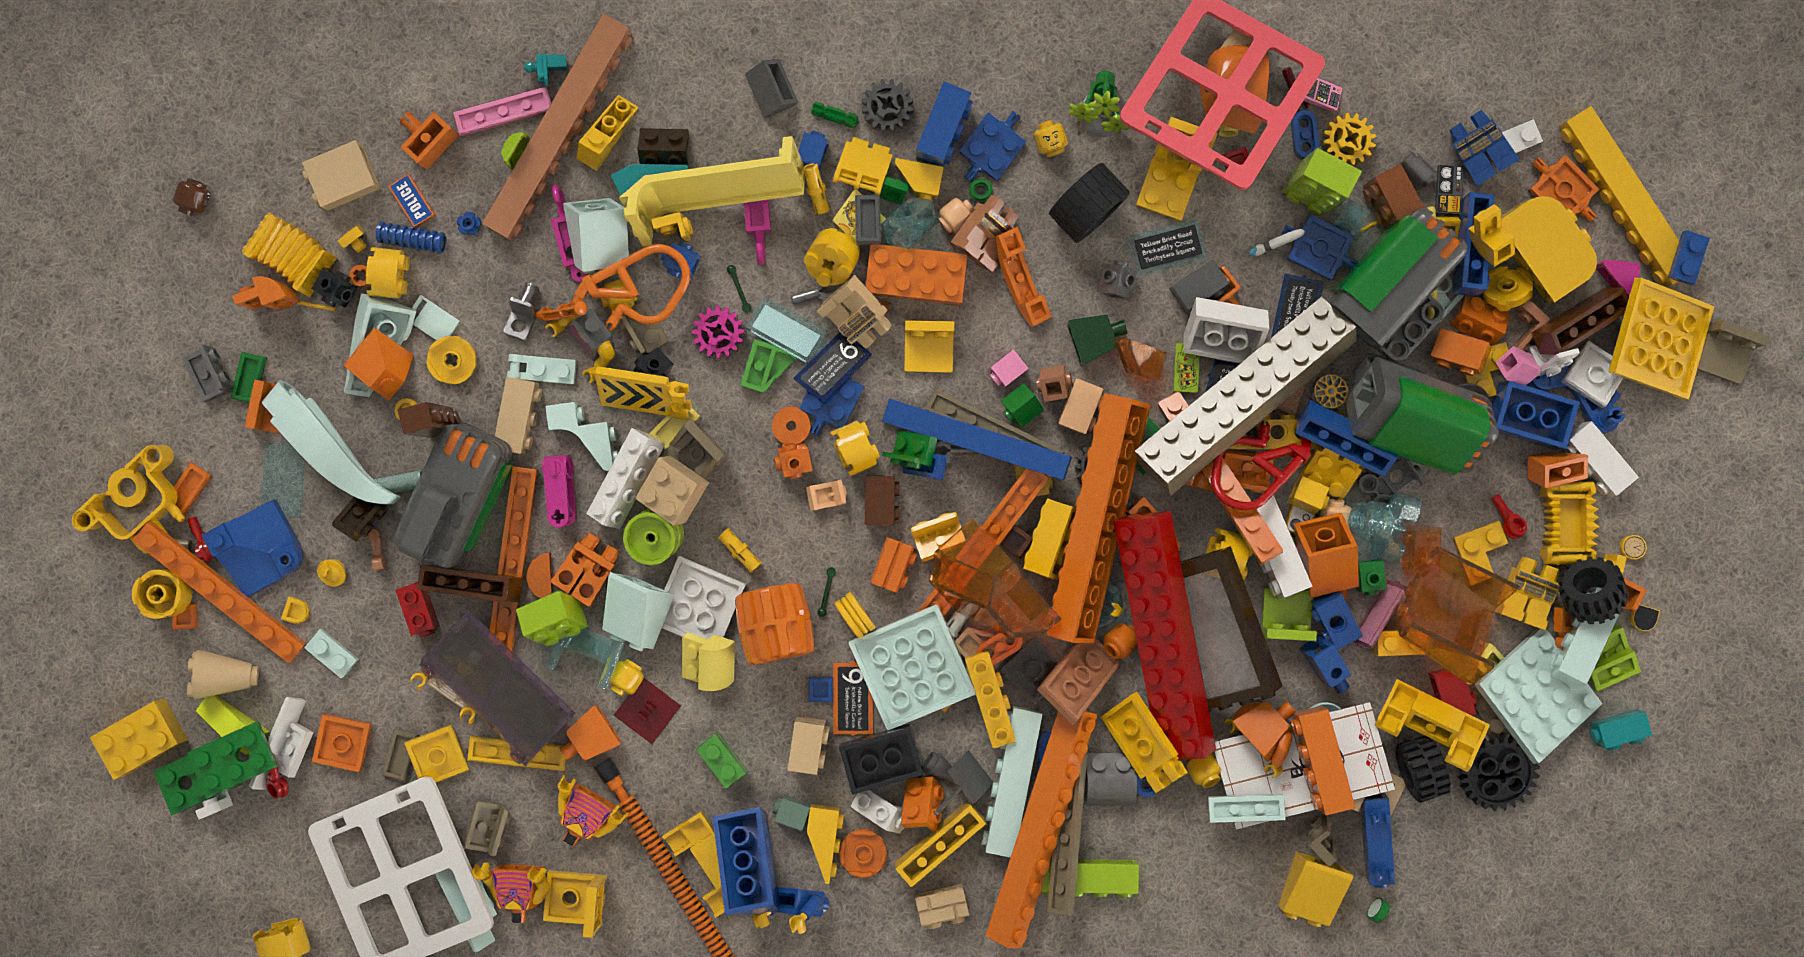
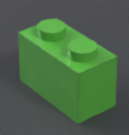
[696,731,748,788]

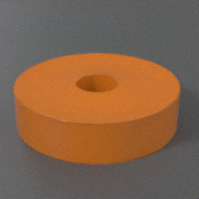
[772,407,811,445]

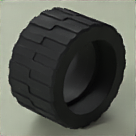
[1049,163,1130,243]

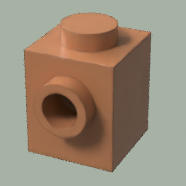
[1036,364,1073,402]

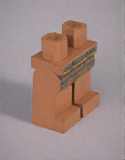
[951,195,1019,272]

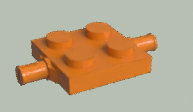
[1528,155,1599,222]

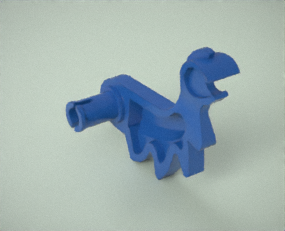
[1526,365,1625,434]

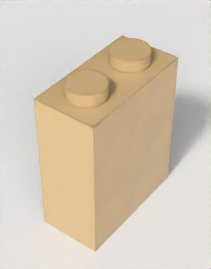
[302,140,381,211]

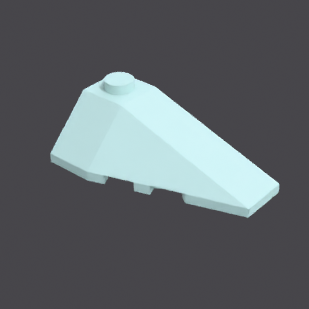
[344,293,416,397]

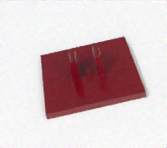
[614,678,681,744]

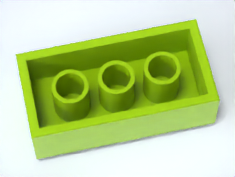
[1282,148,1362,215]

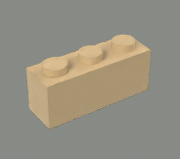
[495,377,542,454]

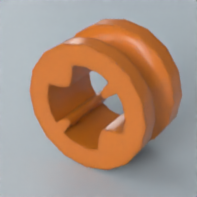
[349,265,370,287]

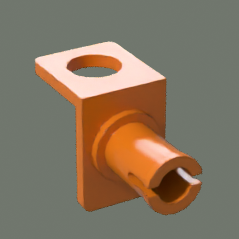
[1215,266,1241,305]

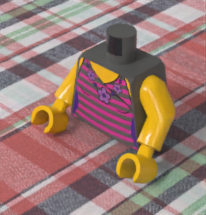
[545,308,615,383]

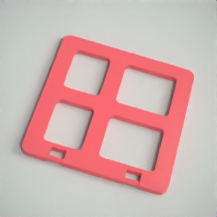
[1120,0,1325,190]

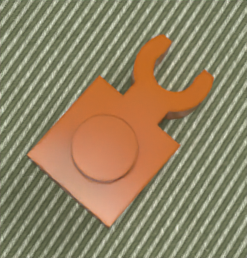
[1553,606,1574,649]

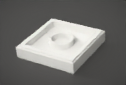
[1561,341,1623,408]

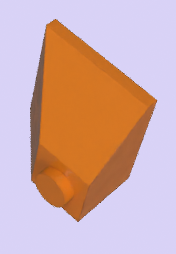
[343,327,414,400]

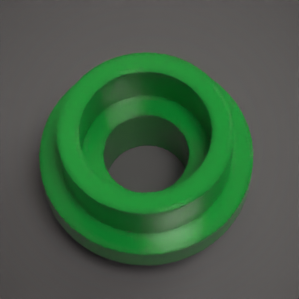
[969,179,993,203]

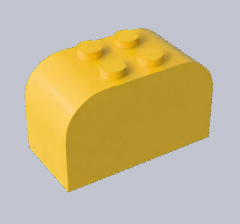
[1501,196,1597,302]

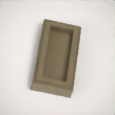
[381,728,419,782]

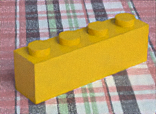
[895,800,986,887]

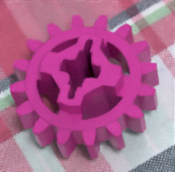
[692,305,745,359]

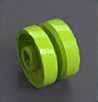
[623,508,684,565]

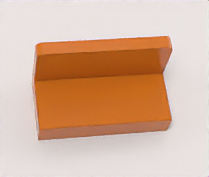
[245,380,280,433]

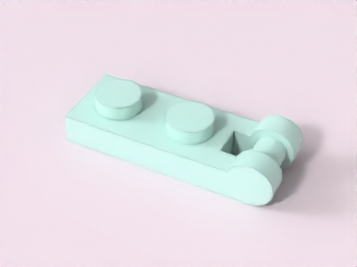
[507,354,577,385]

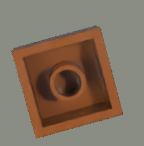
[1363,164,1424,228]

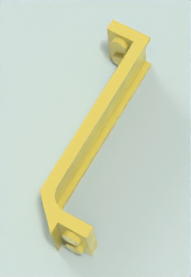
[619,136,805,247]

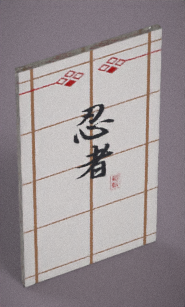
[1214,702,1395,829]

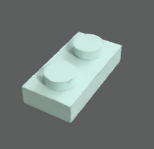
[304,629,359,679]

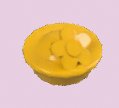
[317,559,346,587]

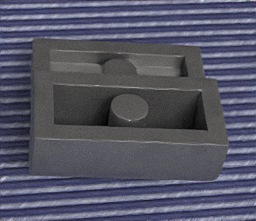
[1085,753,1137,806]

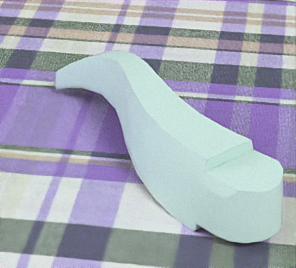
[262,380,401,505]

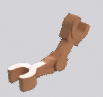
[367,528,387,571]

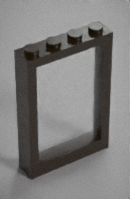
[1181,546,1283,712]

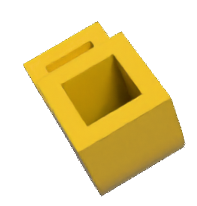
[1468,204,1515,267]

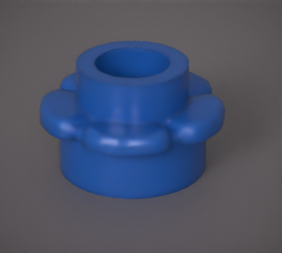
[457,212,481,235]

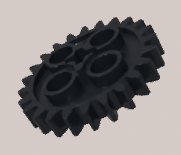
[1458,733,1540,811]

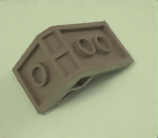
[659,419,729,480]

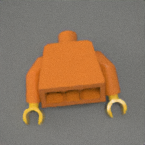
[1224,701,1296,778]

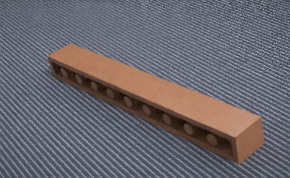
[482,13,632,241]

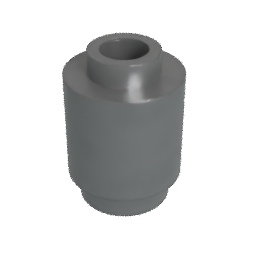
[1400,152,1435,188]

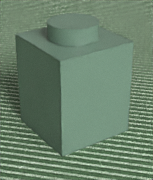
[772,795,811,831]

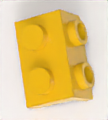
[911,512,967,563]

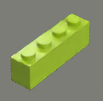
[1042,859,1139,898]

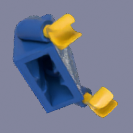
[753,887,829,934]

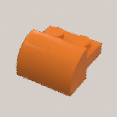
[232,276,301,311]

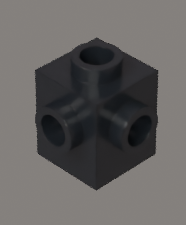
[311,268,358,308]
[633,347,674,377]

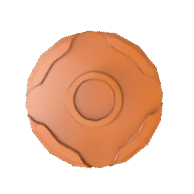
[839,828,887,878]

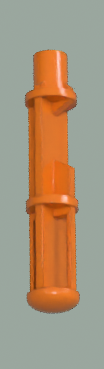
[535,301,587,321]

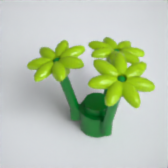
[1068,71,1130,134]

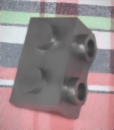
[182,345,232,402]

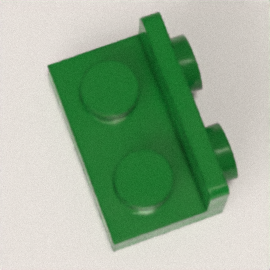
[882,430,937,469]

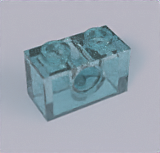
[881,196,939,249]

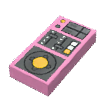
[1296,73,1342,112]

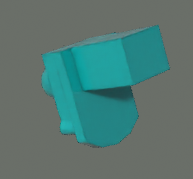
[524,54,567,87]

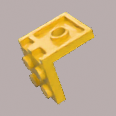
[543,870,607,938]

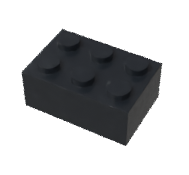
[839,724,923,795]

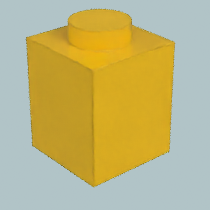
[1287,476,1329,515]

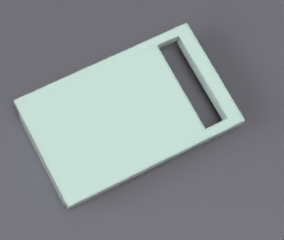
[412,295,460,340]

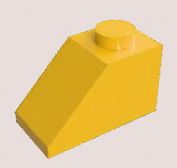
[895,158,944,202]

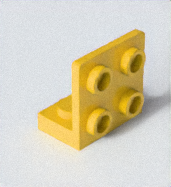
[904,321,954,373]

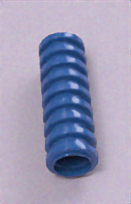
[376,222,446,254]

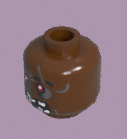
[173,178,211,216]

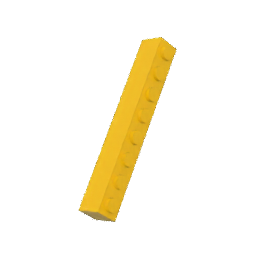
[1559,106,1679,287]

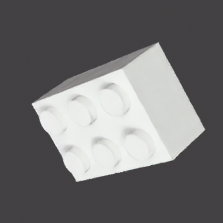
[1183,297,1269,363]

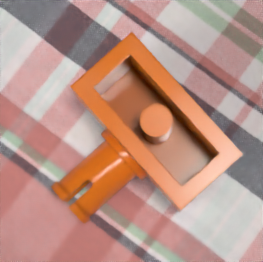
[399,111,459,170]

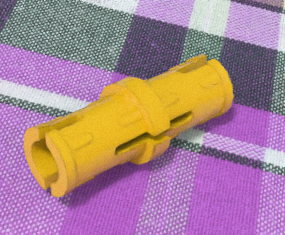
[802,163,830,214]
[718,528,762,573]

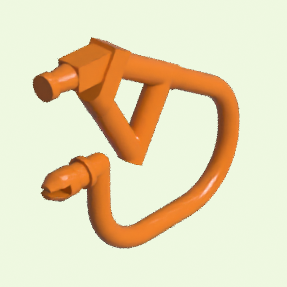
[570,244,690,331]

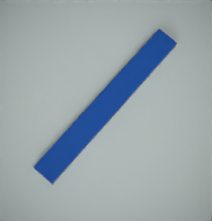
[882,399,1072,480]

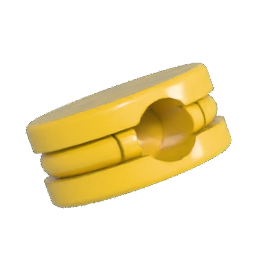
[834,592,876,639]

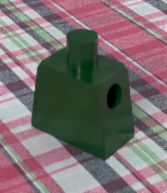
[1067,315,1128,366]

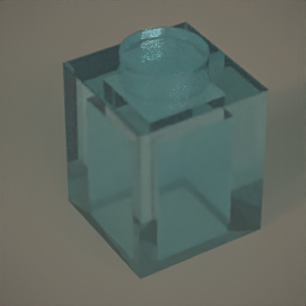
[1331,199,1370,236]

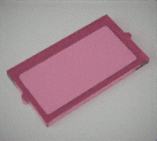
[1353,579,1408,650]

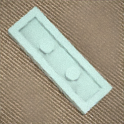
[1208,794,1285,823]

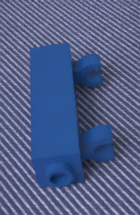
[1361,792,1395,888]

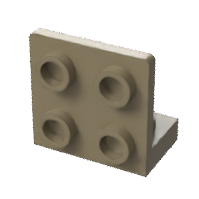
[1697,320,1769,384]

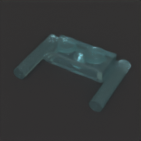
[545,629,624,690]

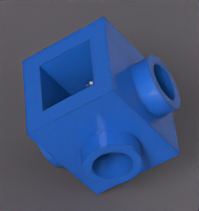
[661,241,701,279]

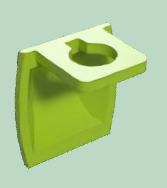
[501,132,530,169]

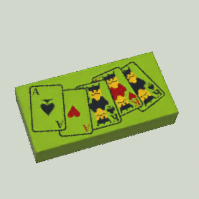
[1173,343,1200,393]

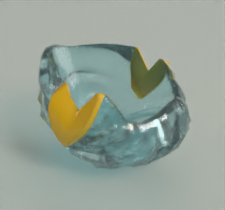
[1098,582,1123,628]

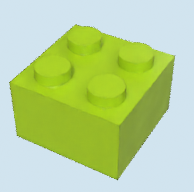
[516,590,588,646]

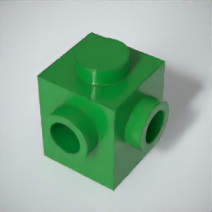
[1001,383,1044,428]
[1356,559,1387,596]

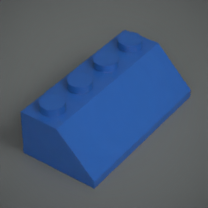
[712,807,780,916]

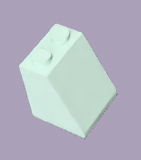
[563,198,629,274]
[602,572,674,651]

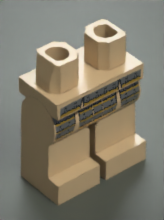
[817,275,892,349]

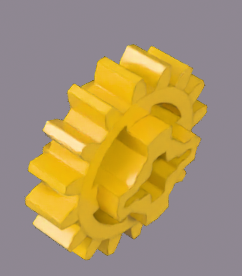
[1322,113,1377,166]

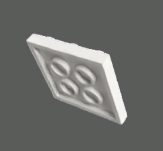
[662,556,746,639]

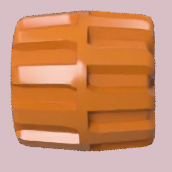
[735,583,815,665]

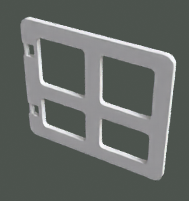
[308,776,494,957]

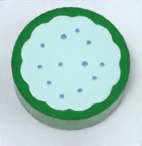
[1367,897,1390,923]

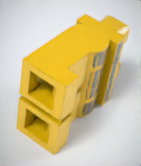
[1494,556,1559,630]

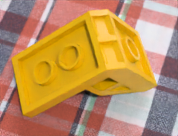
[1135,117,1218,222]

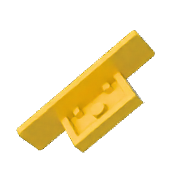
[965,651,1016,748]

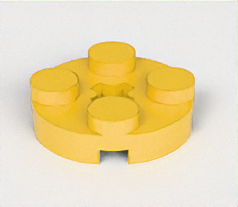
[1482,266,1533,312]
[427,335,477,384]

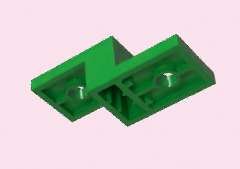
[153,721,278,816]

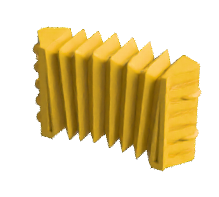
[242,212,337,298]
[1540,480,1600,565]

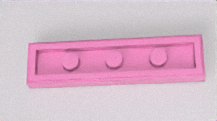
[453,87,551,137]

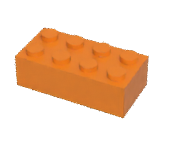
[866,245,968,306]
[1290,706,1356,815]

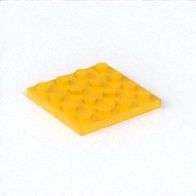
[1608,278,1715,400]

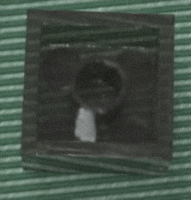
[999,635,1059,706]

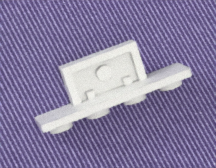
[249,697,314,790]

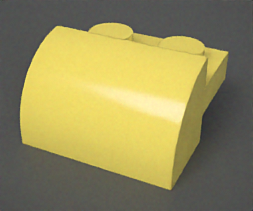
[682,632,735,691]

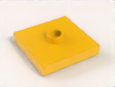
[404,724,469,782]

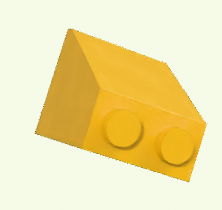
[1278,851,1354,927]

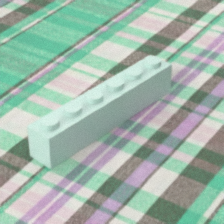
[981,706,1043,858]

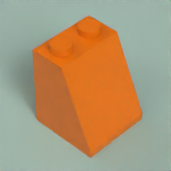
[1294,512,1359,598]

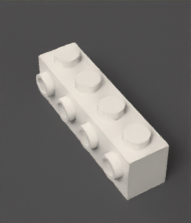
[586,428,665,529]

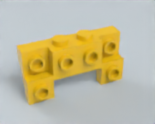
[1374,679,1490,772]
[662,810,725,918]

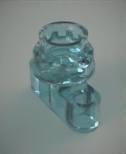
[1348,493,1422,563]

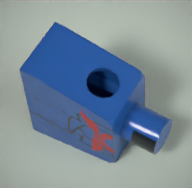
[1299,635,1351,694]

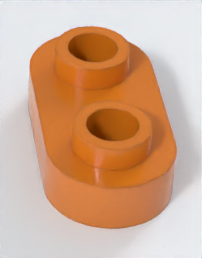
[977,628,1023,665]

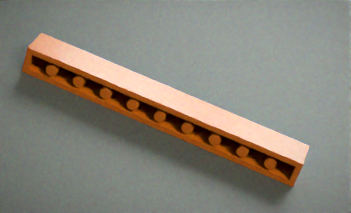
[985,710,1097,948]

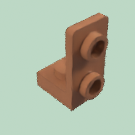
[1511,300,1550,351]

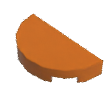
[526,552,553,598]

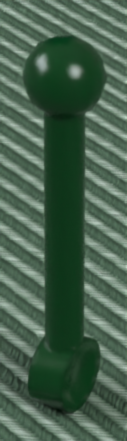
[727,265,751,313]
[817,567,836,617]

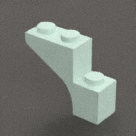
[546,402,619,471]

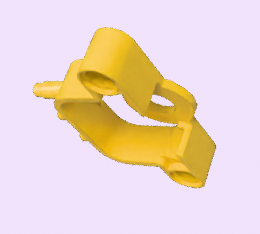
[72,445,185,554]

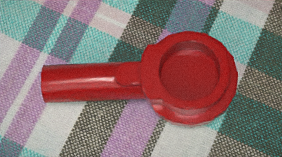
[1490,494,1527,539]
[187,517,215,563]
[266,754,289,799]

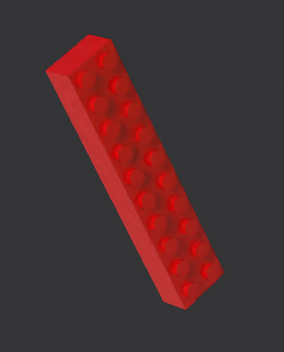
[1114,511,1216,759]

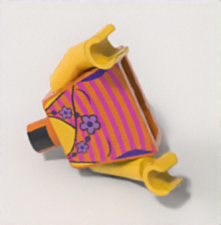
[558,775,628,846]
[471,862,550,923]

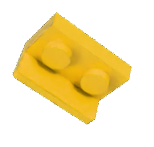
[651,212,694,242]

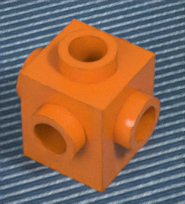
[774,442,813,479]

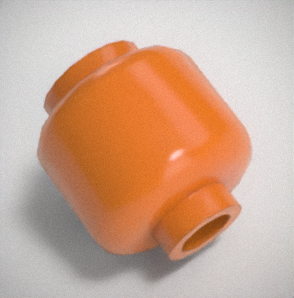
[1103,623,1138,659]

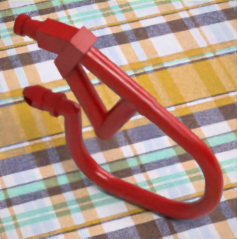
[1211,420,1311,511]

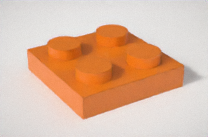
[312,713,373,772]

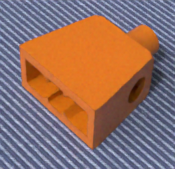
[559,704,622,761]

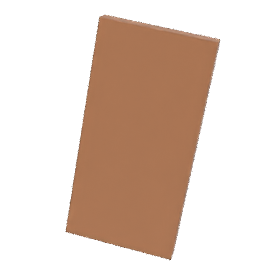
[1037,637,1121,725]

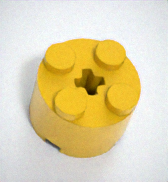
[804,228,860,287]
[366,247,410,299]
[830,420,880,476]
[1204,528,1253,580]
[132,569,193,619]
[252,918,311,957]

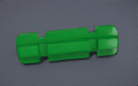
[811,101,858,128]

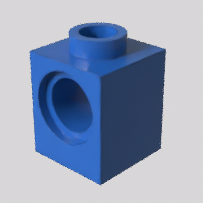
[798,131,829,171]

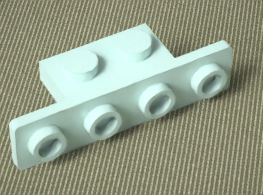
[435,868,497,952]

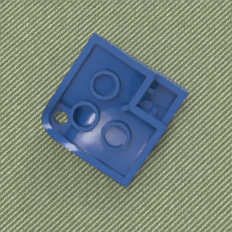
[201,500,303,597]

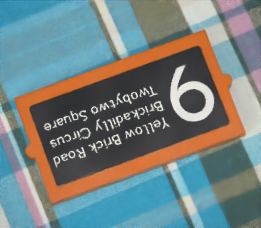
[833,660,873,737]

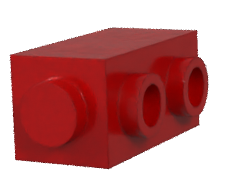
[395,582,440,638]

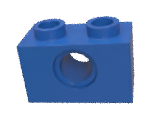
[1310,591,1363,649]

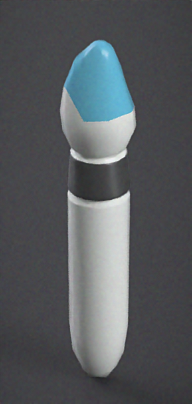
[1249,229,1305,256]

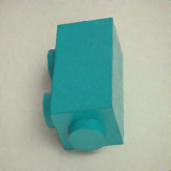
[1589,709,1653,751]

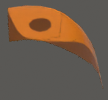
[1200,44,1269,134]

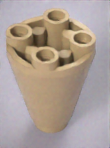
[187,650,259,699]

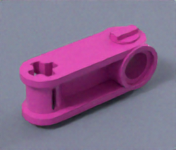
[542,455,577,528]

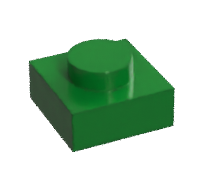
[880,176,909,205]

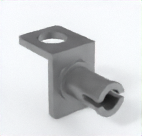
[503,282,540,341]

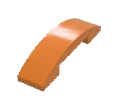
[996,227,1052,327]

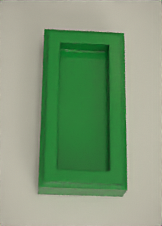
[230,352,267,403]

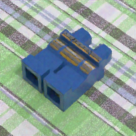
[1449,110,1520,186]

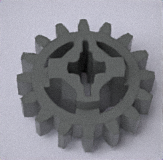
[862,79,913,133]

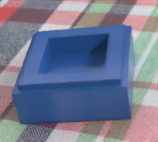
[808,677,833,702]

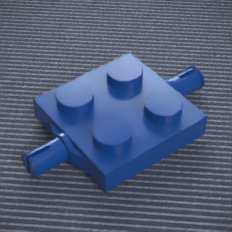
[959,111,1026,183]
[1281,215,1357,280]
[799,366,864,437]

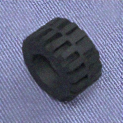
[1558,557,1628,624]
[1396,735,1451,803]

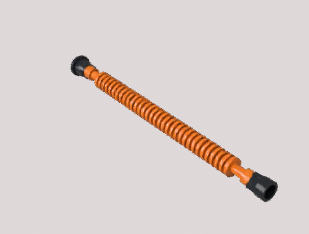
[594,757,735,957]

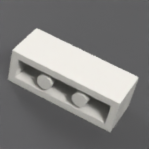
[1564,421,1639,496]

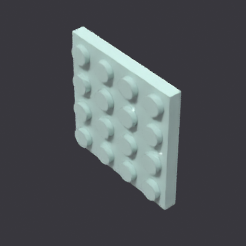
[848,603,976,731]
[1475,628,1602,764]

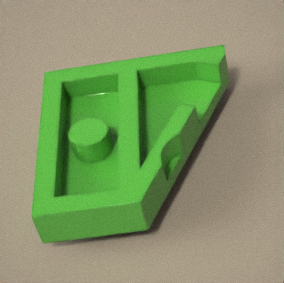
[740,339,799,393]

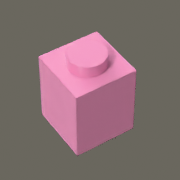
[1495,346,1542,386]
[989,349,1029,388]

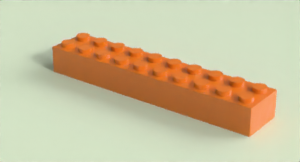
[1047,393,1151,643]

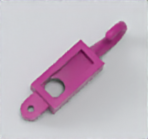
[551,185,587,282]
[744,200,771,265]

